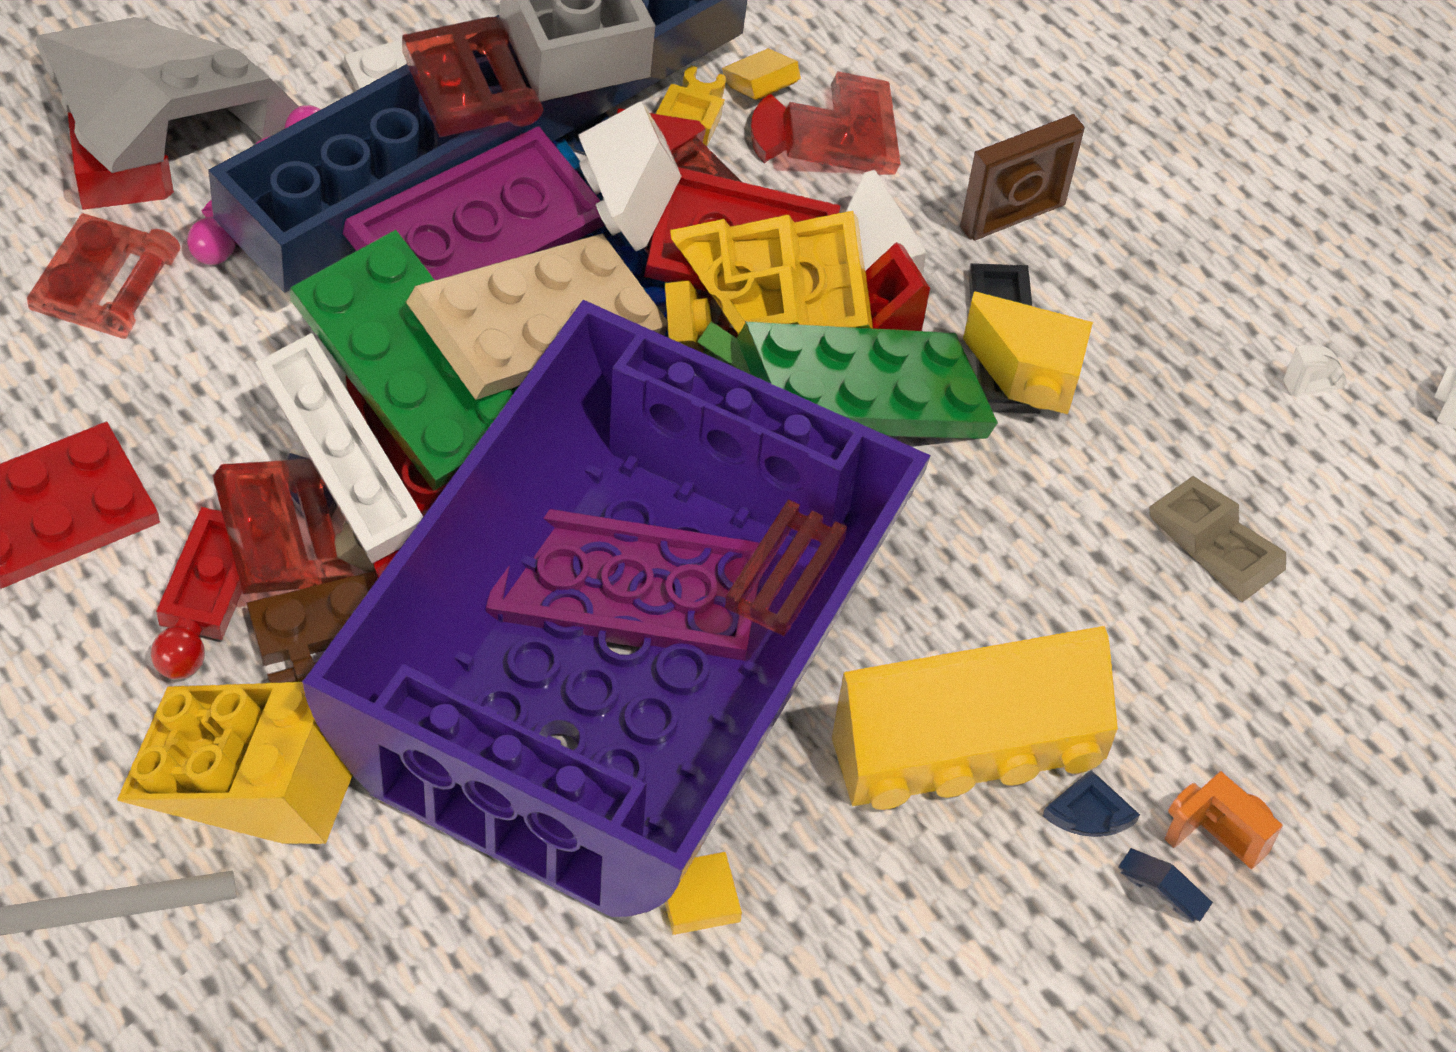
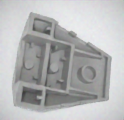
[36,17,299,173]

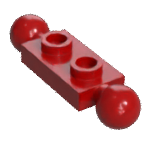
[151,470,270,680]

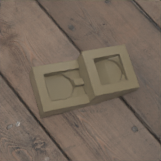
[1149,476,1286,602]

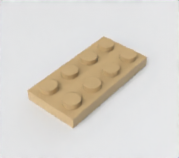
[406,234,668,400]

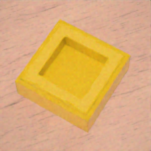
[722,48,801,100]
[665,852,742,935]

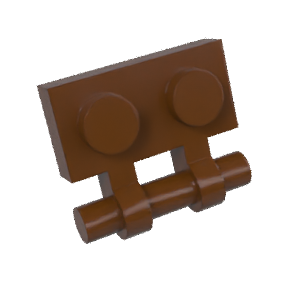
[246,571,377,683]

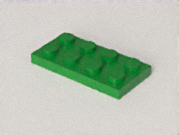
[290,230,518,491]
[737,322,998,439]

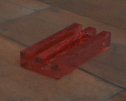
[725,499,847,637]

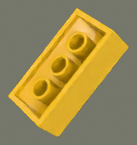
[831,626,1118,810]

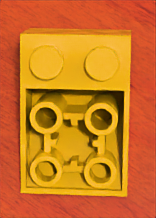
[117,682,353,844]

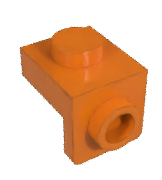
[1164,771,1283,870]

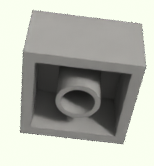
[499,0,655,102]

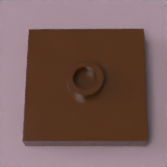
[960,114,1085,241]

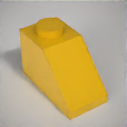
[963,291,1093,414]

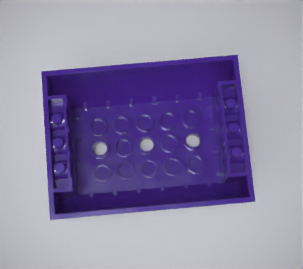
[302,300,931,918]

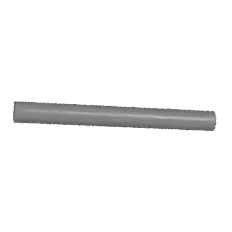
[0,870,237,936]

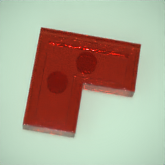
[783,71,901,175]

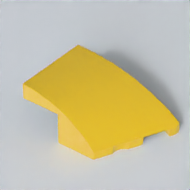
[670,211,873,334]

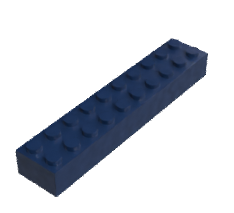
[208,0,748,293]

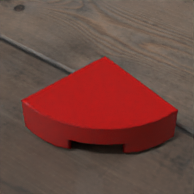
[751,94,808,163]

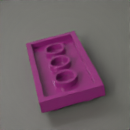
[343,126,605,280]
[486,509,765,661]

